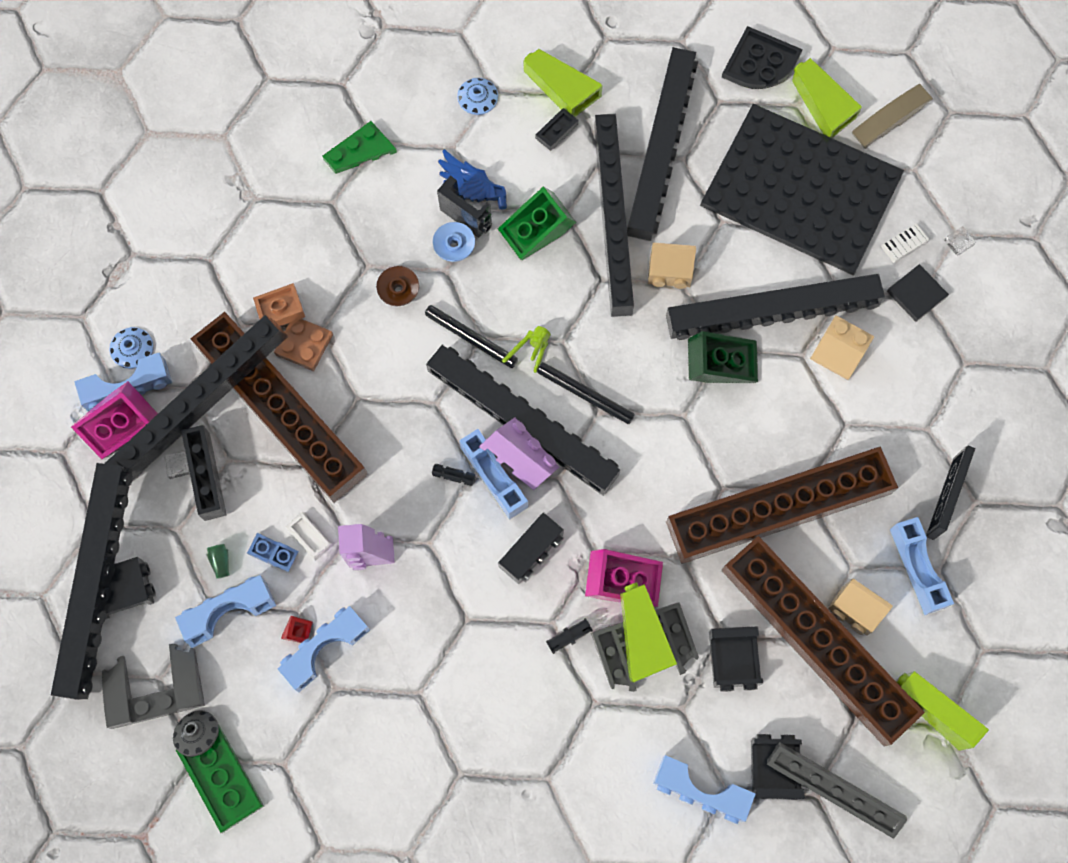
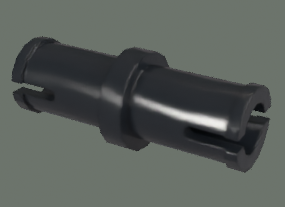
[546,618,593,654]

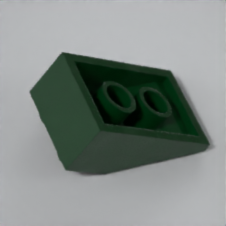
[688,331,758,383]

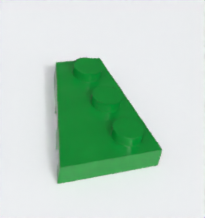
[322,121,397,174]

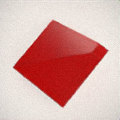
[281,616,313,643]

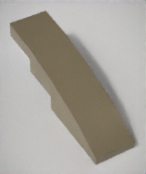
[852,83,933,149]

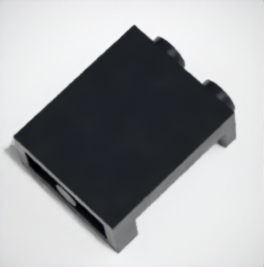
[437,175,492,238]
[104,557,156,619]
[709,626,763,692]
[751,734,805,800]

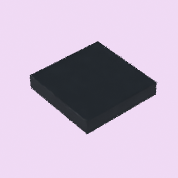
[887,264,949,322]

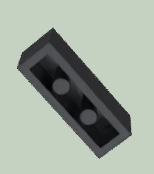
[498,512,564,584]

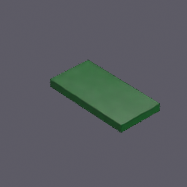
[176,724,264,833]

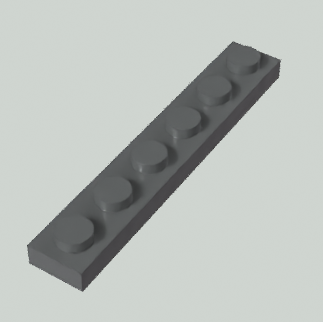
[767,742,907,839]

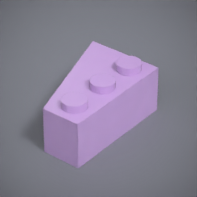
[479,417,559,490]
[338,524,395,570]

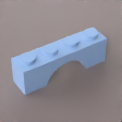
[74,352,172,412]
[459,429,528,520]
[890,517,954,615]
[175,575,276,648]
[277,606,370,692]
[653,755,755,824]

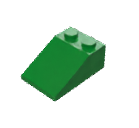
[497,186,577,260]

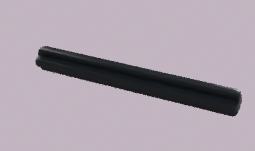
[425,305,518,368]
[537,362,635,424]

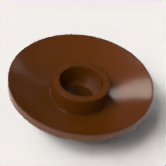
[376,266,419,306]

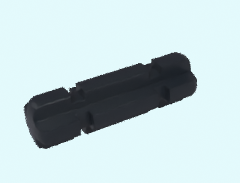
[432,464,475,486]

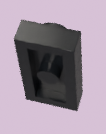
[535,108,578,151]

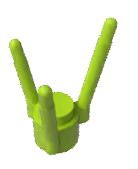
[502,326,551,373]

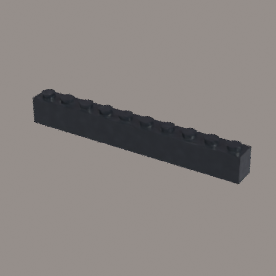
[627,47,698,241]
[594,114,634,317]
[666,274,885,340]
[104,315,288,480]
[426,344,620,496]
[51,463,133,700]

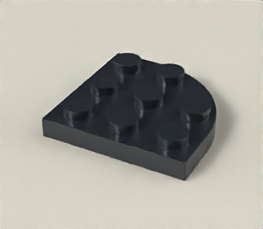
[721,26,803,89]

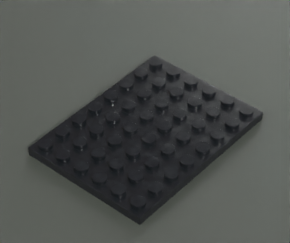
[700,104,904,276]

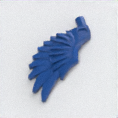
[438,149,507,210]

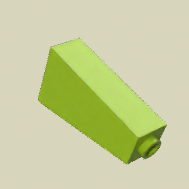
[523,49,602,117]
[792,58,862,138]
[620,582,677,682]
[896,671,989,751]

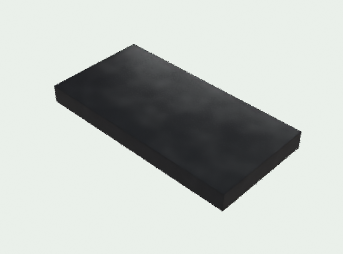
[926,445,976,540]

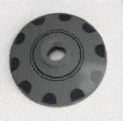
[173,711,219,757]

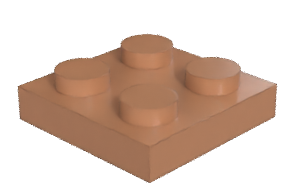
[253,283,305,326]
[274,319,333,371]

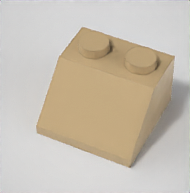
[648,243,696,289]
[810,315,874,380]
[828,579,893,635]

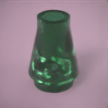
[206,544,230,579]

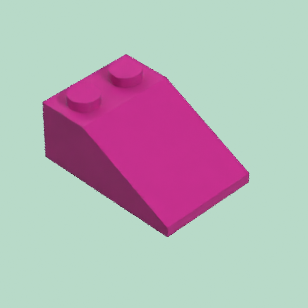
[71,381,158,459]
[585,549,663,607]

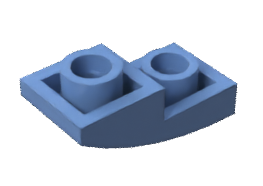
[247,533,299,572]

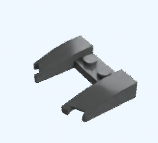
[591,602,699,692]
[102,644,205,729]

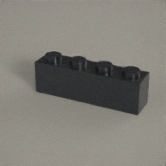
[181,425,227,521]

